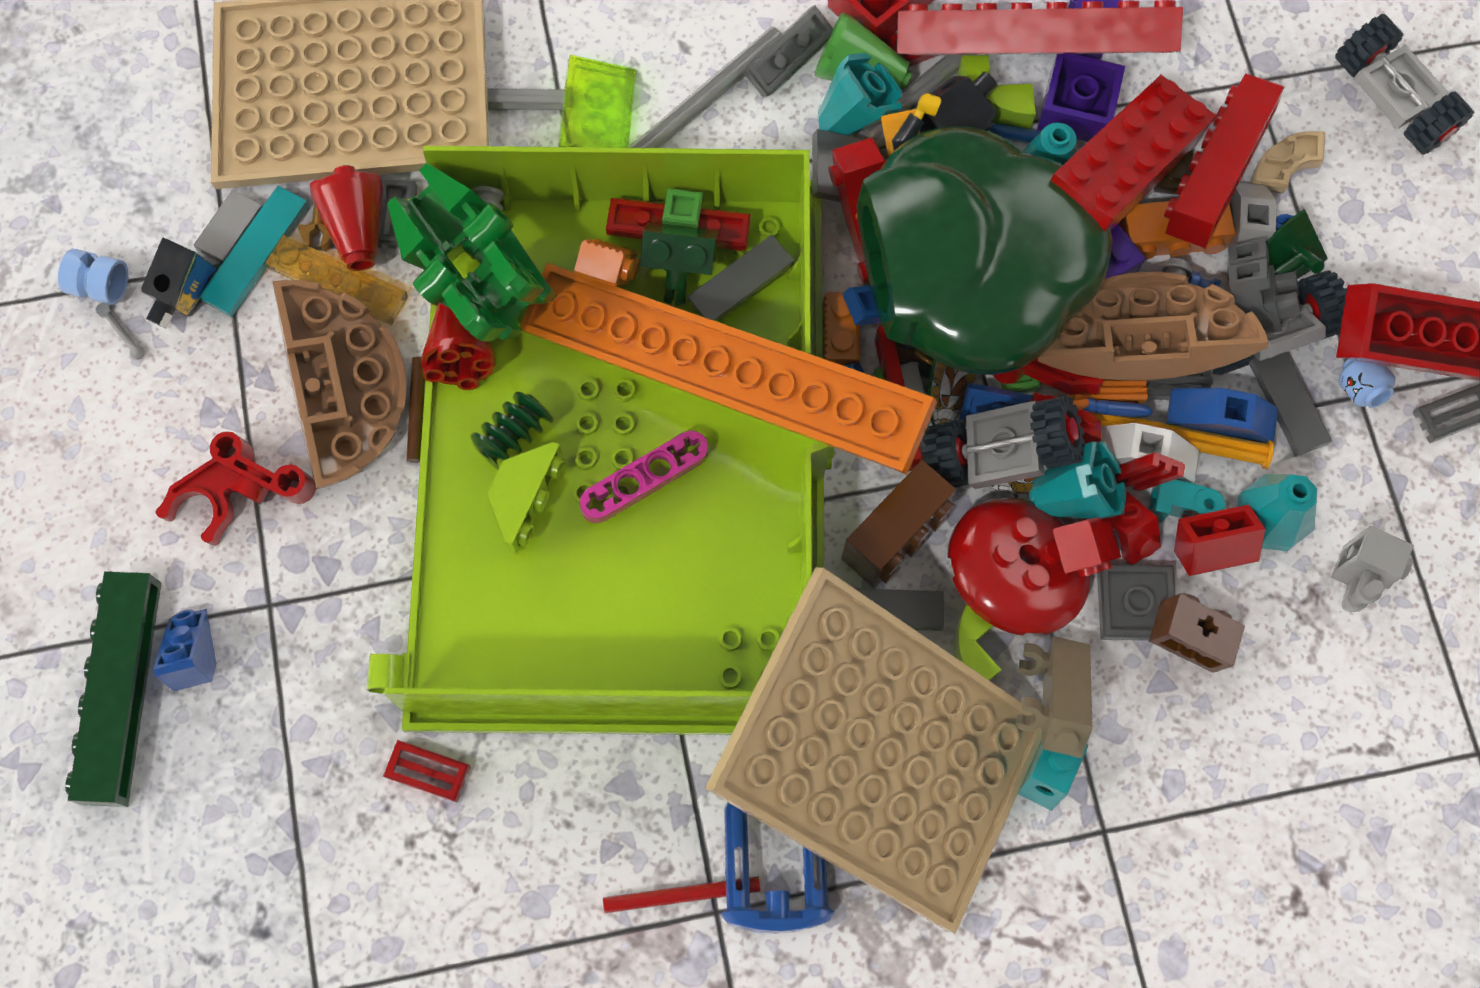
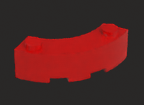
[828,137,885,286]

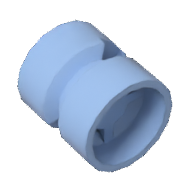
[58,248,128,305]

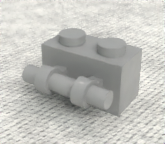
[1331,525,1414,612]

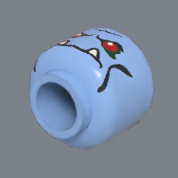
[1339,360,1396,408]

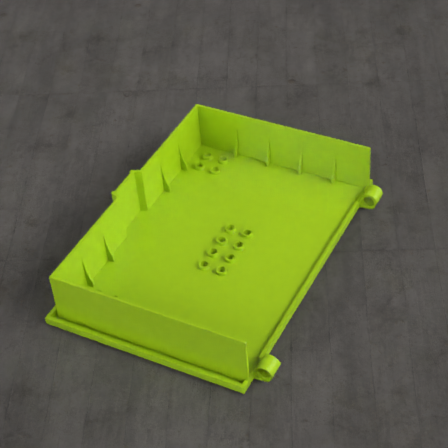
[367,146,834,735]

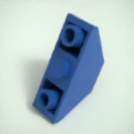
[1166,388,1278,443]
[153,609,217,692]

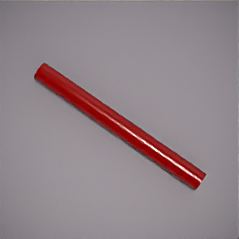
[603,876,761,913]

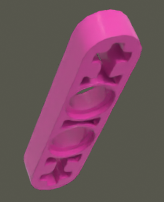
[580,431,708,523]

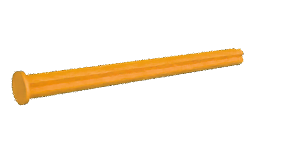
[1092,413,1274,470]

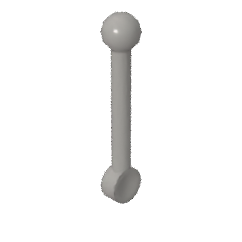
[96,303,145,359]

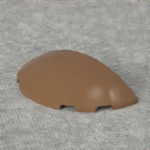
[1038,272,1268,381]
[273,280,407,489]

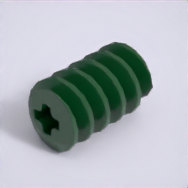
[470,392,554,470]

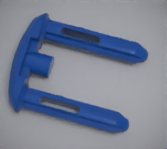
[721,802,835,934]

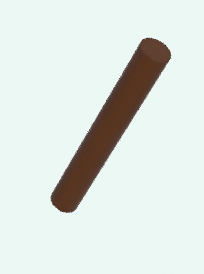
[406,357,425,463]

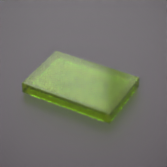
[558,55,636,148]

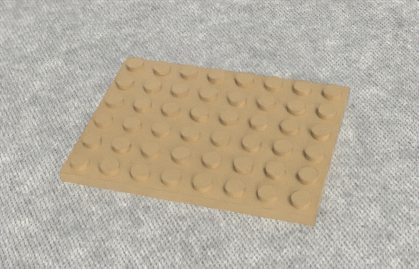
[211,0,489,189]
[705,568,1042,934]

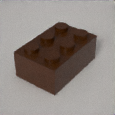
[841,460,956,588]

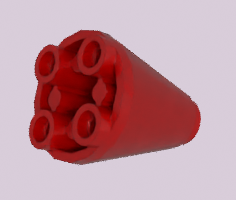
[309,165,383,271]
[421,303,496,390]

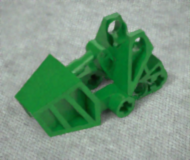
[387,163,557,341]

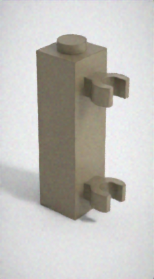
[1016,636,1093,758]

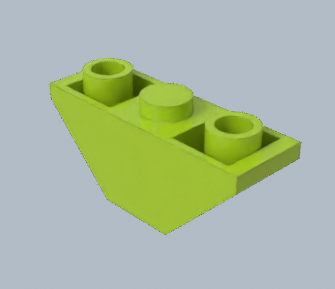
[487,442,565,554]

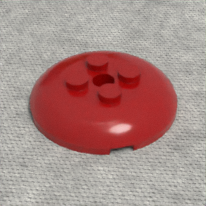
[948,497,1090,636]

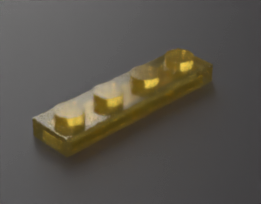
[265,235,409,326]

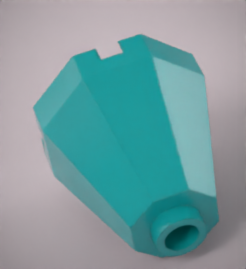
[818,53,902,136]
[1029,442,1127,518]
[1237,474,1317,551]

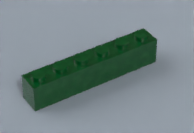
[65,571,162,807]

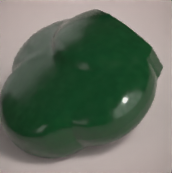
[856,126,1113,375]

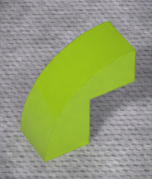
[957,55,1036,129]
[954,605,1001,681]

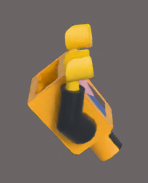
[881,93,941,157]

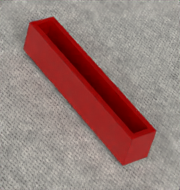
[1164,73,1285,249]

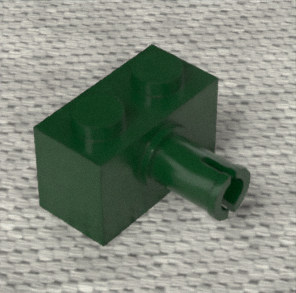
[640,222,719,305]

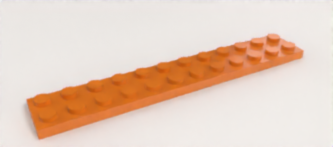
[520,263,938,475]

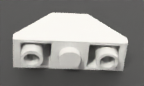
[1100,423,1199,484]

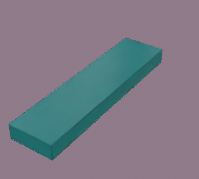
[199,186,310,317]

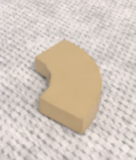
[1250,131,1325,193]

